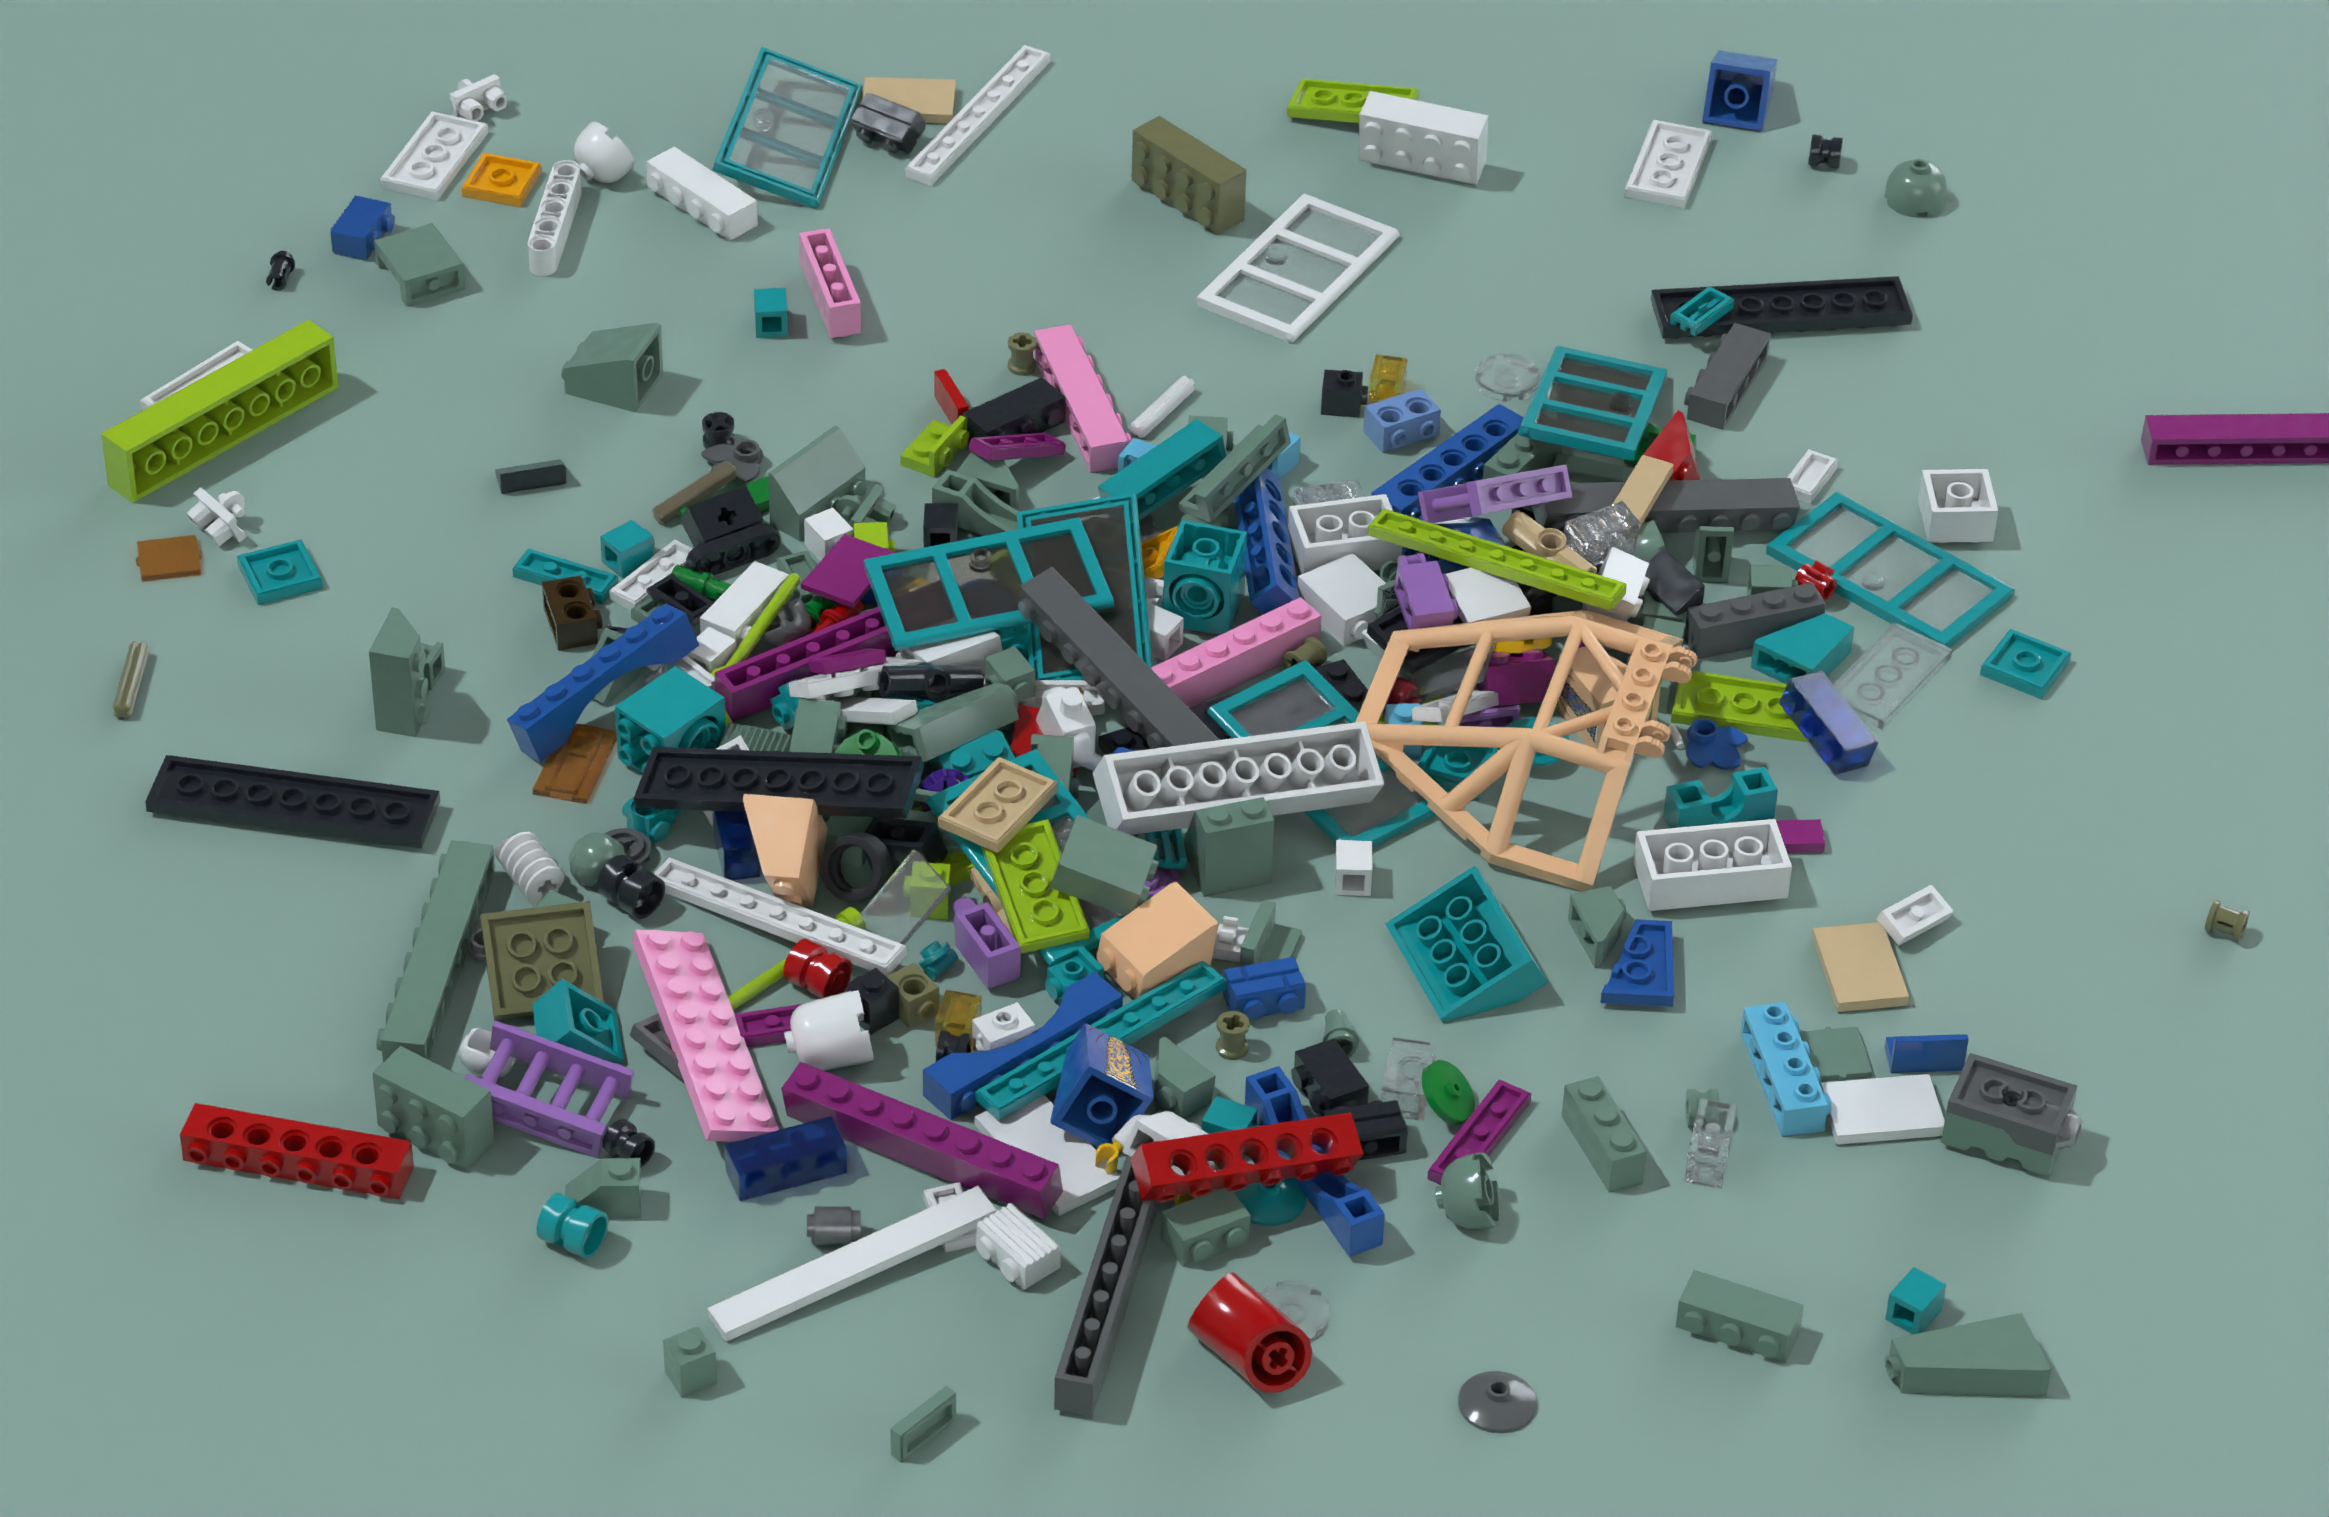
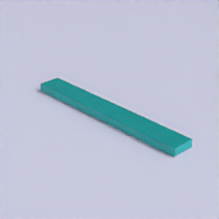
[976,960,1227,1121]

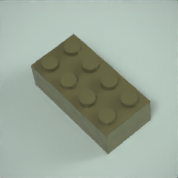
[1131,116,1246,235]

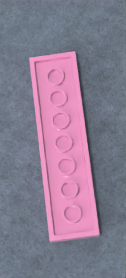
[631,930,780,1143]

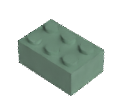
[373,1046,495,1170]

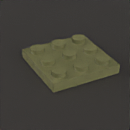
[480,901,604,1021]

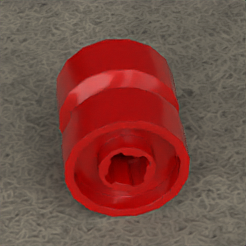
[783,938,852,999]

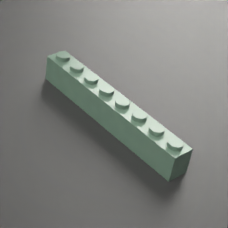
[376,840,495,1062]

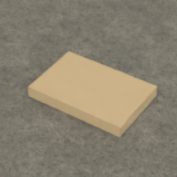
[863,77,956,124]
[938,757,1058,853]
[1812,922,1909,1012]

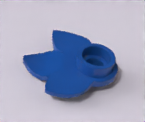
[1686,718,1748,770]

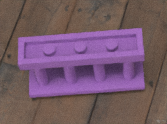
[1418,464,1573,524]
[465,1021,634,1158]

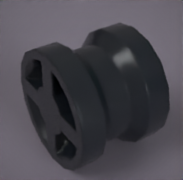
[702,412,735,449]
[936,1030,972,1062]

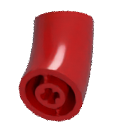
[1187,1272,1312,1393]

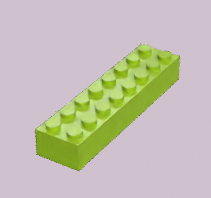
[101,319,339,503]

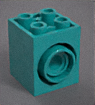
[1163,520,1247,635]
[615,666,726,774]

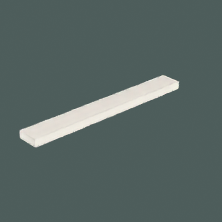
[905,45,1050,186]
[653,857,907,976]
[707,1186,997,1342]

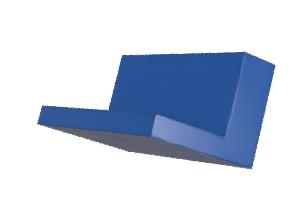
[1885,1034,1969,1073]

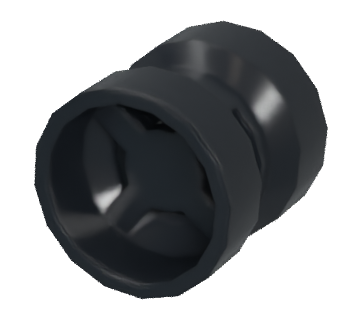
[1808,134,1843,168]
[602,1119,655,1167]

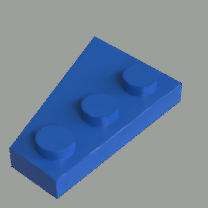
[1600,919,1674,1007]

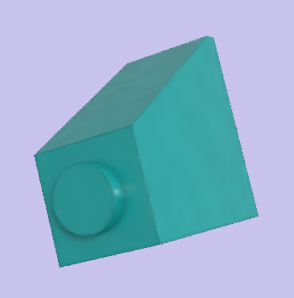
[1751,613,1854,689]

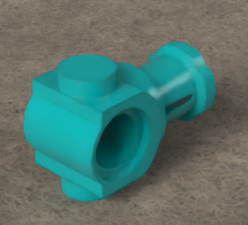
[622,798,689,845]

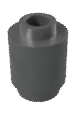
[807,1206,861,1245]

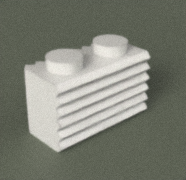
[975,1203,1061,1290]

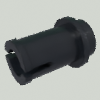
[266,251,295,290]

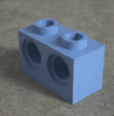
[1363,388,1441,453]

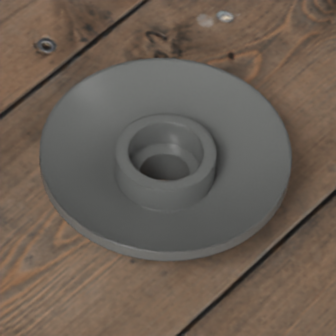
[1458,1371,1537,1433]

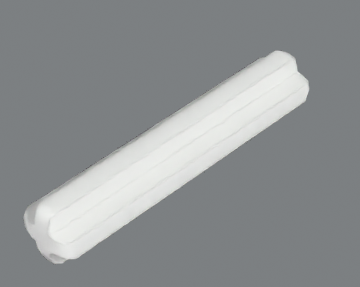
[1131,376,1195,438]

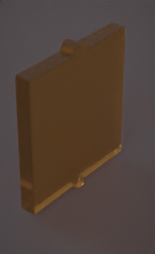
[136,535,202,582]

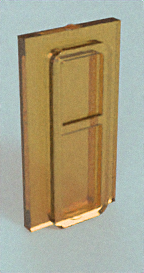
[533,723,617,804]

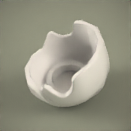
[459,1028,516,1078]

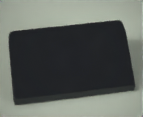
[495,459,567,494]
[1645,550,1705,616]
[646,574,714,624]

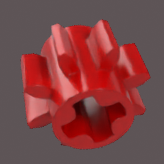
[1795,560,1837,601]

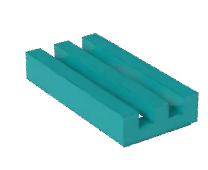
[1670,286,1735,336]
[1144,828,1187,870]

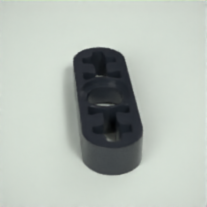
[686,523,780,576]

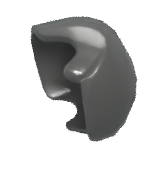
[762,598,811,647]

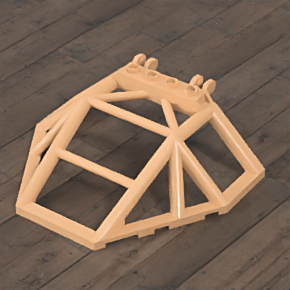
[1355,610,1698,892]

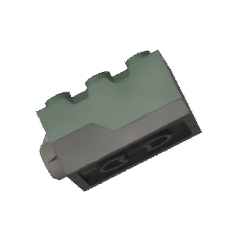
[1941,1053,2082,1176]

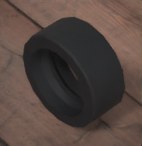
[820,833,893,902]

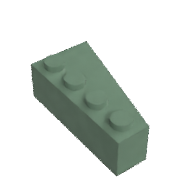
[789,699,847,822]

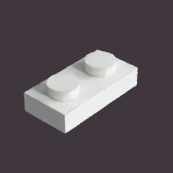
[1876,884,1954,946]

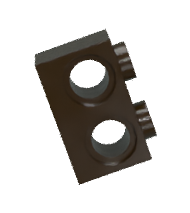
[542,575,603,651]

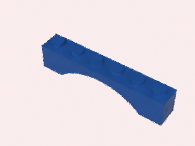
[507,603,699,762]
[923,972,1123,1120]
[1245,1066,1385,1257]

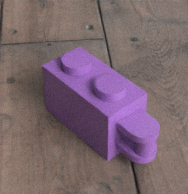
[1394,553,1458,629]
[954,898,1021,990]

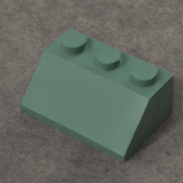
[768,426,866,541]
[369,607,430,737]

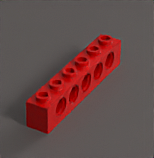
[179,1103,414,1199]
[1130,1112,1363,1203]

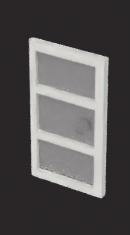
[1196,194,1400,343]

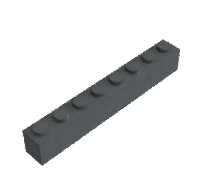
[1532,478,1800,535]
[1018,567,1219,749]
[1054,1156,1159,1416]

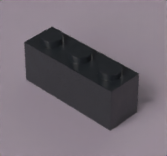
[963,377,1065,443]

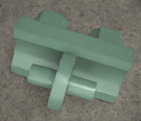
[836,484,896,529]

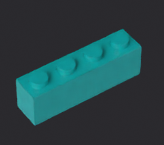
[1098,419,1226,526]

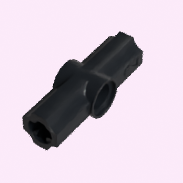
[877,662,985,700]

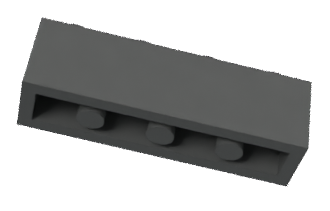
[1684,323,1771,430]
[1684,583,1826,659]

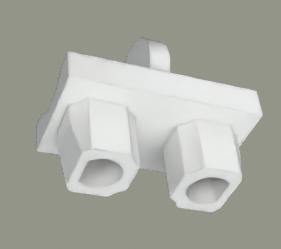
[450,74,507,121]
[186,487,247,547]

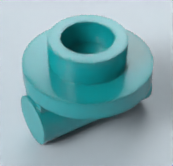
[918,940,958,980]

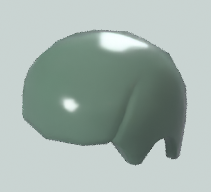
[569,832,624,887]

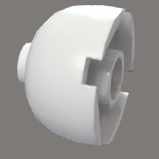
[574,122,635,183]

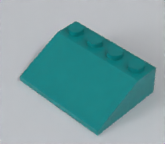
[1385,865,1548,1023]

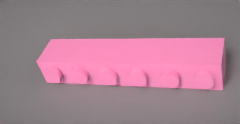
[1034,324,1131,473]
[1151,597,1322,708]

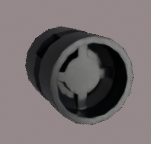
[597,855,665,919]

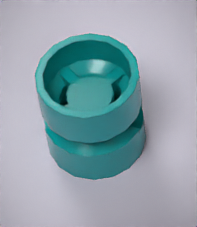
[536,1193,609,1258]

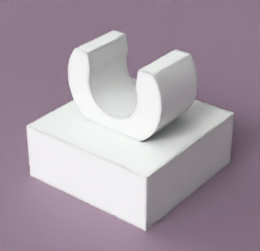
[1212,916,1249,963]

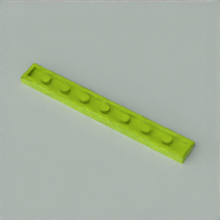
[1368,509,1627,611]

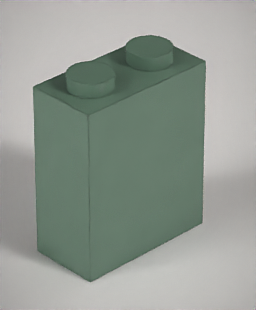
[1050,815,1159,916]

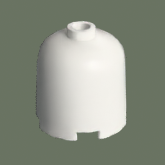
[784,990,874,1071]

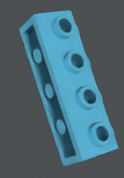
[1740,1002,1831,1137]

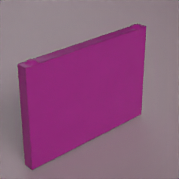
[801,534,896,608]

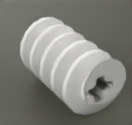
[495,832,564,906]

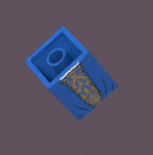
[1050,1023,1154,1147]

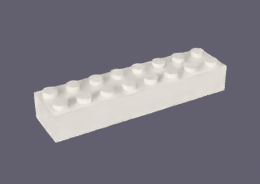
[1092,721,1384,835]

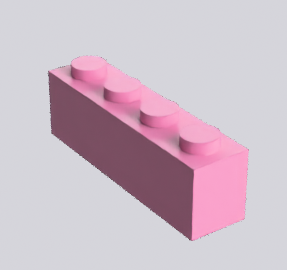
[799,228,861,338]

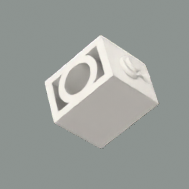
[972,1002,1035,1052]

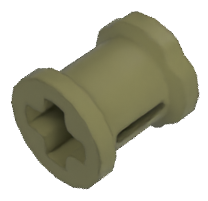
[1008,333,1037,376]
[1282,636,1327,670]
[2205,900,2250,942]
[1216,1011,1250,1060]

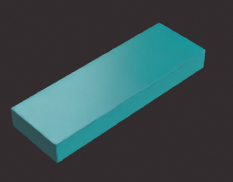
[512,548,619,604]

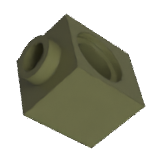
[886,963,939,1028]

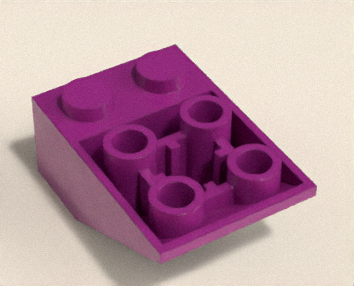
[1463,644,1555,707]

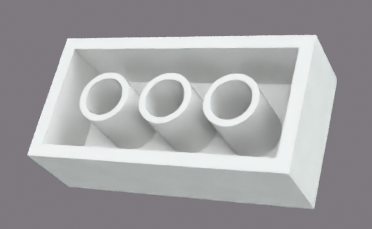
[1359,91,1488,185]
[1633,819,1792,911]

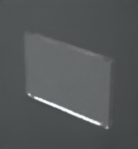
[1410,643,1495,701]
[861,849,951,945]

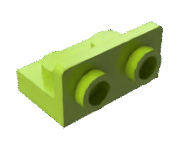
[900,416,970,478]

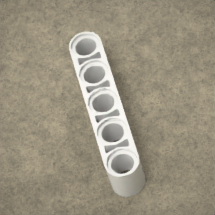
[528,160,581,276]

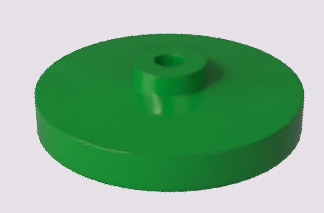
[1421,1060,1475,1125]

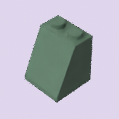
[561,323,663,413]
[1184,797,1275,896]

